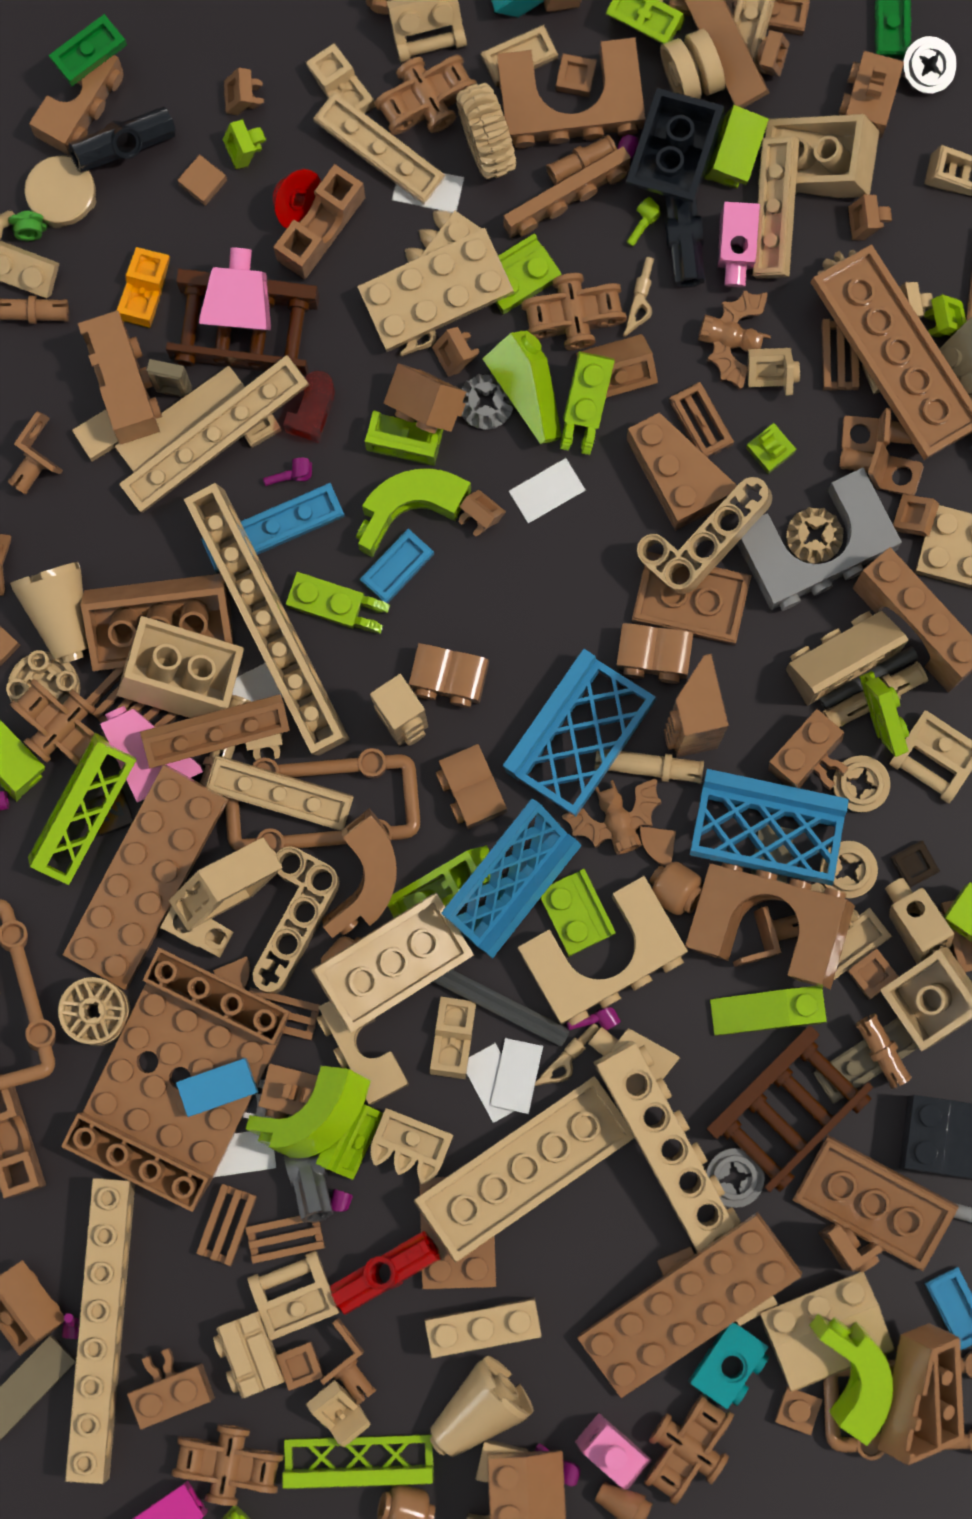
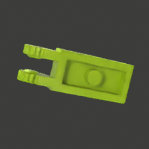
[560,351,615,455]
[285,572,390,634]

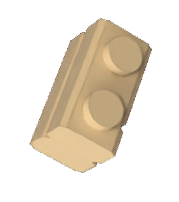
[213,1311,285,1399]

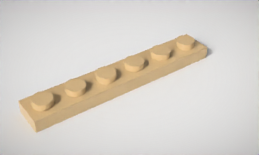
[119,355,310,513]

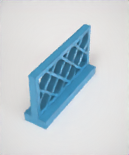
[503,649,657,817]
[689,769,849,886]
[441,798,582,959]

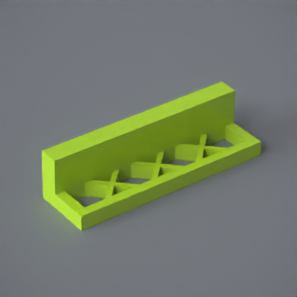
[28,733,136,885]
[283,1434,434,1489]

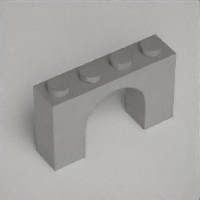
[737,468,902,611]

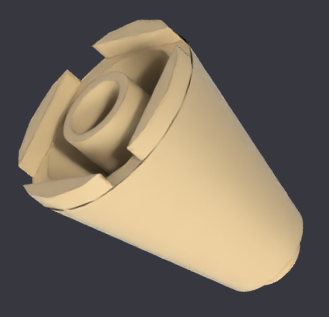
[10,562,88,664]
[430,1356,534,1457]

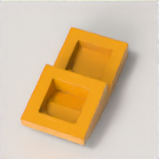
[116,247,170,328]

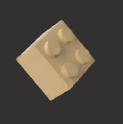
[880,947,972,1051]

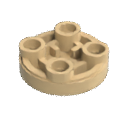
[25,156,96,228]
[6,650,80,704]

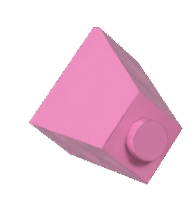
[100,706,204,803]

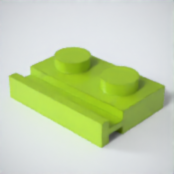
[495,233,562,315]
[859,671,909,757]
[540,869,616,957]
[315,1104,383,1180]

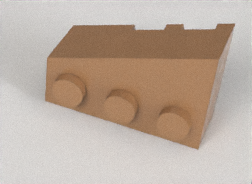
[77,310,162,445]
[626,413,737,531]
[878,1323,965,1466]

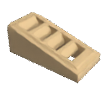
[925,145,972,196]

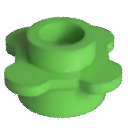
[9,211,47,241]

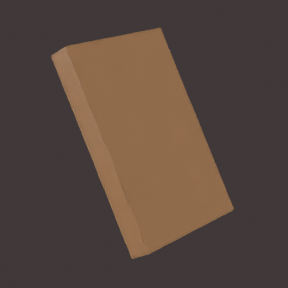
[631,552,751,645]

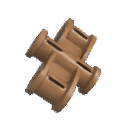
[374,55,478,135]
[521,273,627,350]
[9,678,96,765]
[643,1393,734,1505]
[171,1424,284,1506]

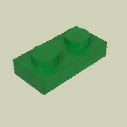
[49,14,127,86]

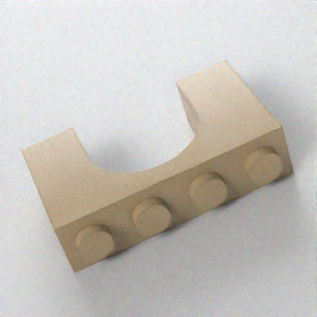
[518,876,688,1026]

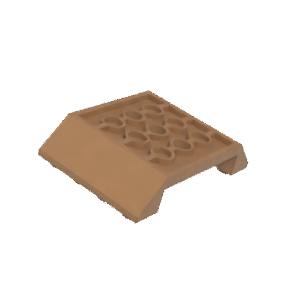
[61,947,291,1212]

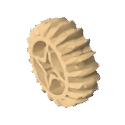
[456,82,516,179]

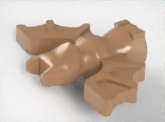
[698,291,771,390]
[562,779,662,855]

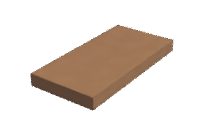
[792,1135,959,1271]

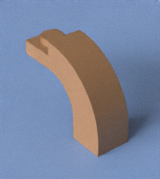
[322,808,397,938]

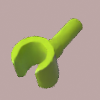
[627,197,660,247]

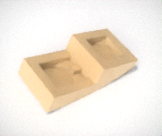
[306,44,375,114]
[430,997,476,1079]

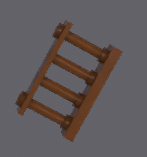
[166,268,320,377]
[706,1025,873,1192]

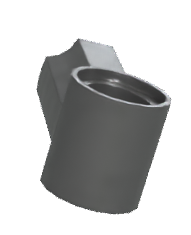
[284,1153,334,1223]

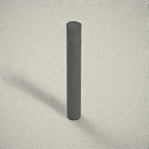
[819,646,918,710]

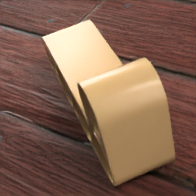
[637,477,773,594]
[253,846,340,994]

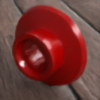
[273,169,322,229]

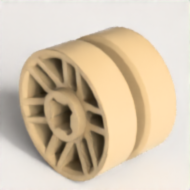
[660,29,725,99]
[58,977,131,1046]

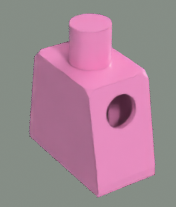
[717,202,760,288]
[199,247,271,331]
[575,1413,652,1489]

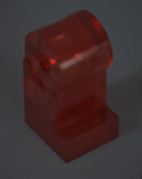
[283,371,335,443]

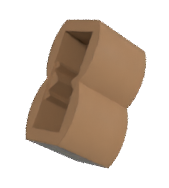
[616,623,693,684]
[409,643,489,708]
[435,744,507,830]

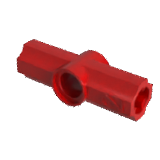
[330,1231,441,1314]

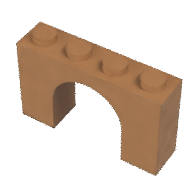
[497,38,645,148]
[852,547,972,693]
[685,862,855,990]

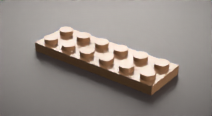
[810,244,972,460]
[63,765,229,990]
[578,1212,802,1398]

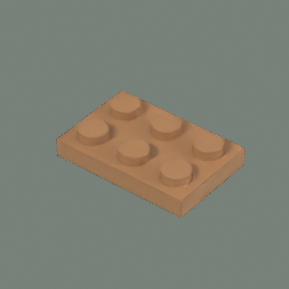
[419,1177,496,1289]

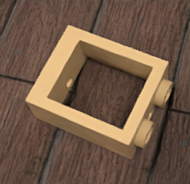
[169,838,283,931]

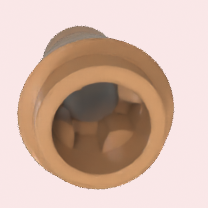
[595,1481,653,1519]

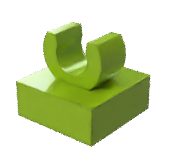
[223,120,266,169]
[924,294,966,338]
[746,423,796,474]

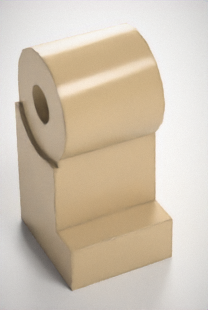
[160,907,234,958]

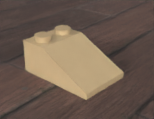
[758,114,879,198]

